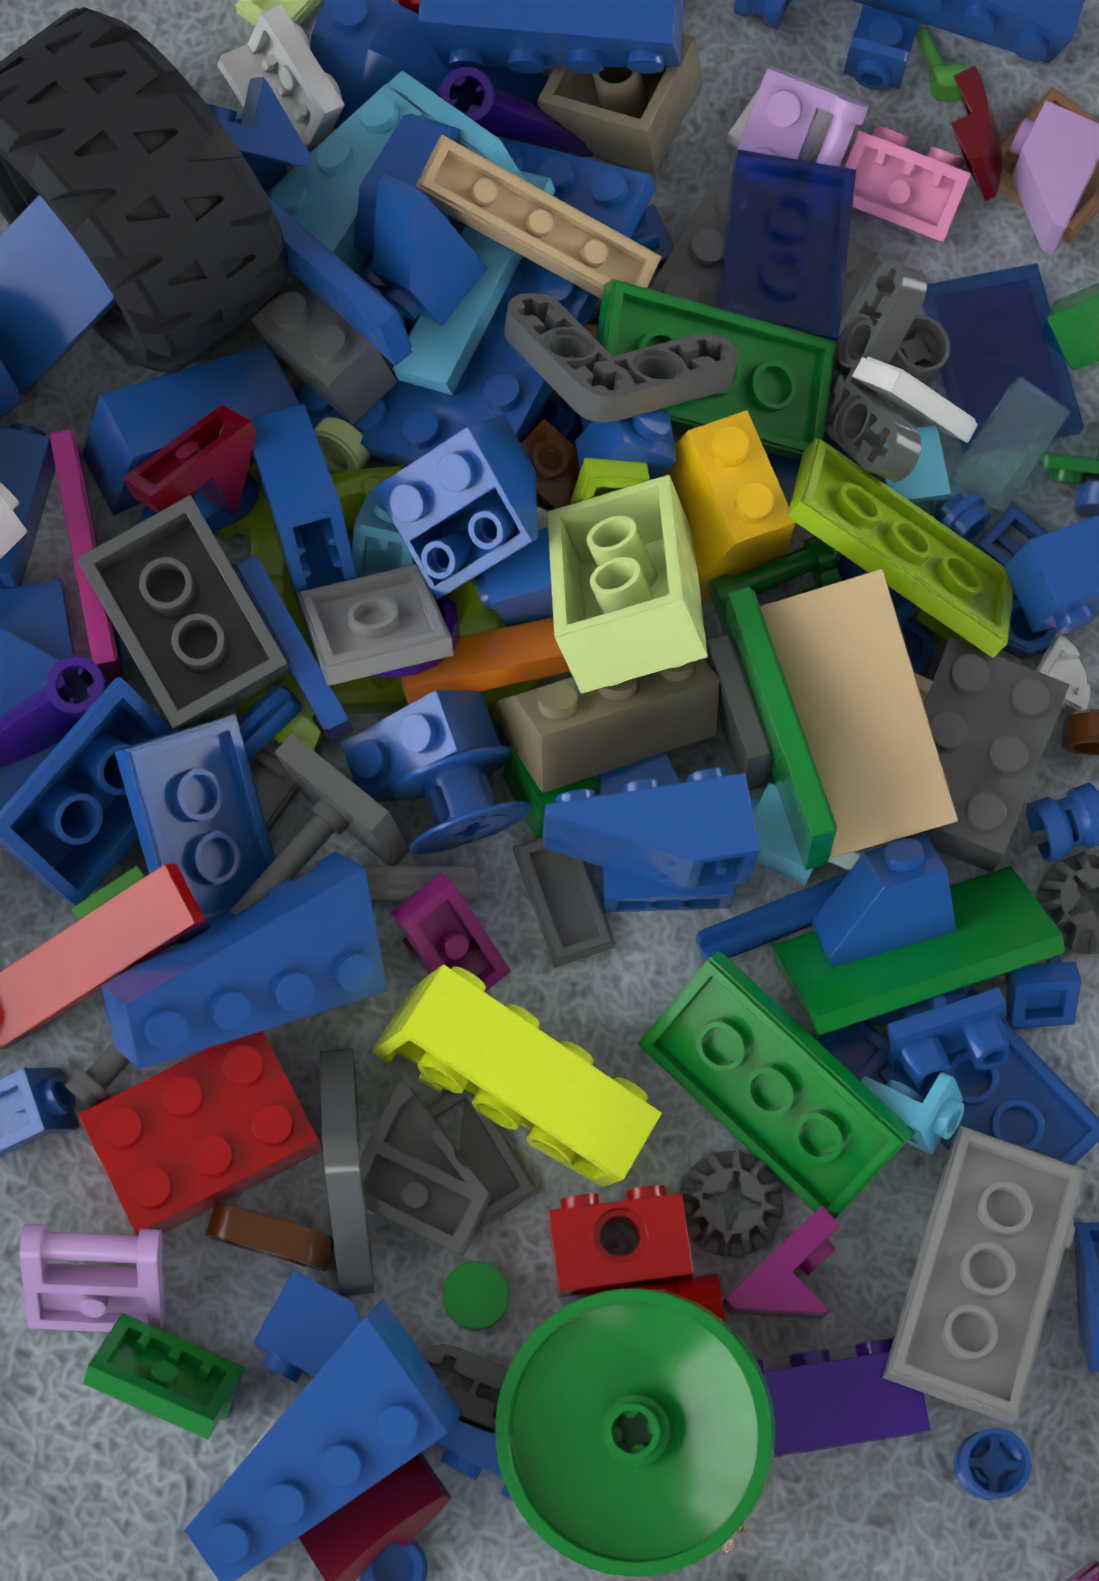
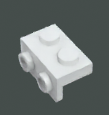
[217,4,345,149]

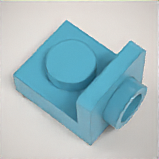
[351,489,416,578]
[861,1072,964,1155]

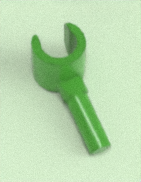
[916,27,966,101]

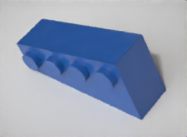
[418,0,685,74]

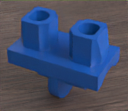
[886,987,1009,1091]

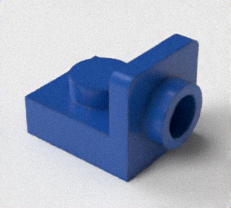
[843,5,920,90]
[0,1067,79,1157]

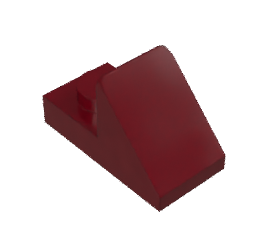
[122,404,257,516]

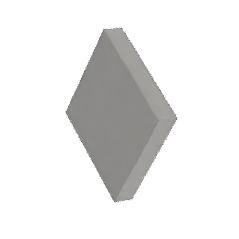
[297,564,454,686]

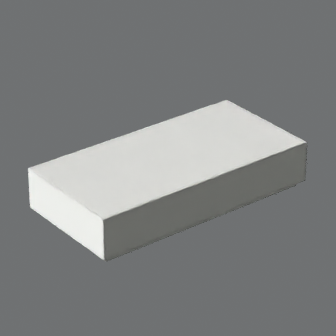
[852,357,978,443]

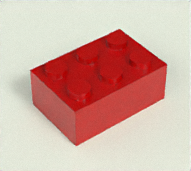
[78,1031,323,1236]

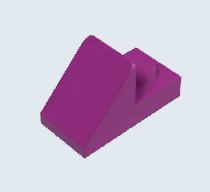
[390,872,511,992]
[723,1206,840,1319]

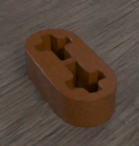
[205,1202,334,1271]

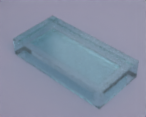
[948,377,1071,515]

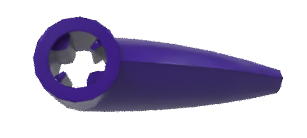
[435,66,594,157]
[0,656,110,768]

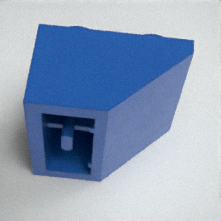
[374,415,538,600]

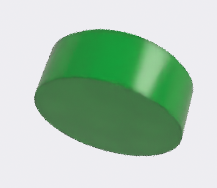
[442,1261,509,1331]

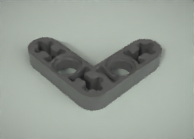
[825,259,927,482]
[504,293,738,423]
[320,1048,375,1296]

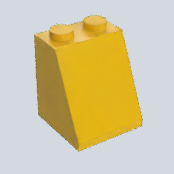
[663,410,796,603]

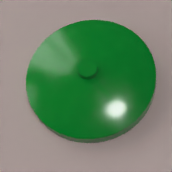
[495,1288,776,1577]

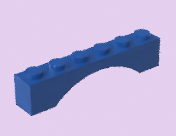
[253,1270,513,1501]

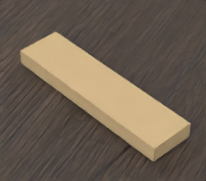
[415,135,662,299]

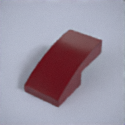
[951,66,1002,202]
[298,1452,452,1581]

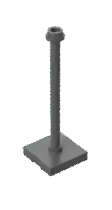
[65,733,410,1108]

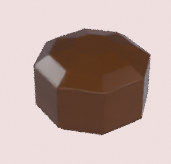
[1062,709,1099,755]

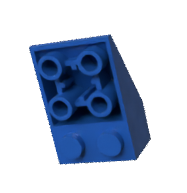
[542,768,760,893]

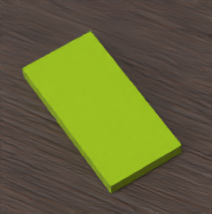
[787,438,1014,658]

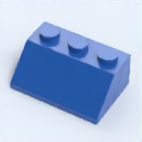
[0,677,175,907]

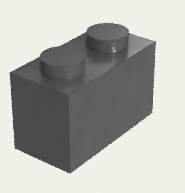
[251,277,397,425]

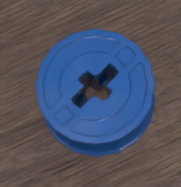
[390,745,532,855]

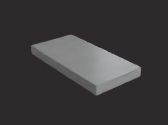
[882,1125,1086,1425]

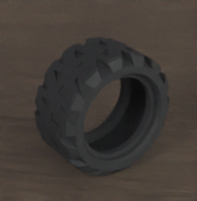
[0,7,286,374]

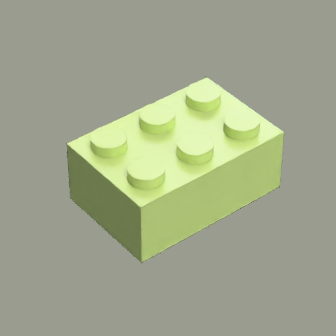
[547,475,708,694]

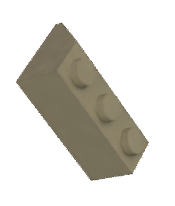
[489,658,720,793]

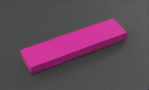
[49,429,124,682]

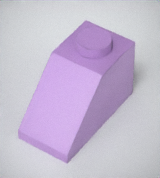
[1009,101,1099,256]

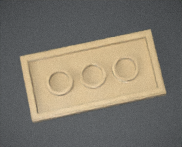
[760,569,958,858]

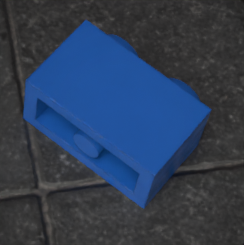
[340,690,500,801]

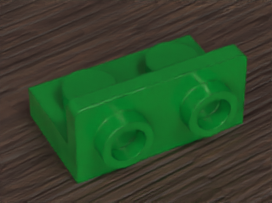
[83,1313,245,1440]

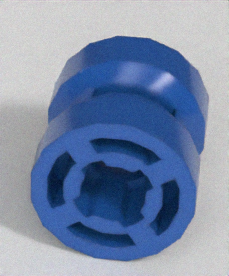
[1026,782,1099,862]
[953,1428,1032,1500]

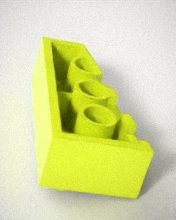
[371,964,662,1188]

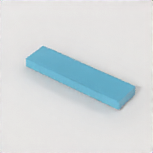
[393,171,556,395]

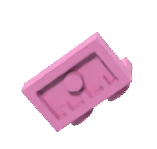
[832,125,972,243]

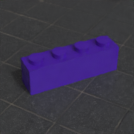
[756,1338,931,1457]

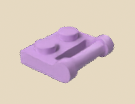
[729,66,869,222]
[20,1224,165,1332]

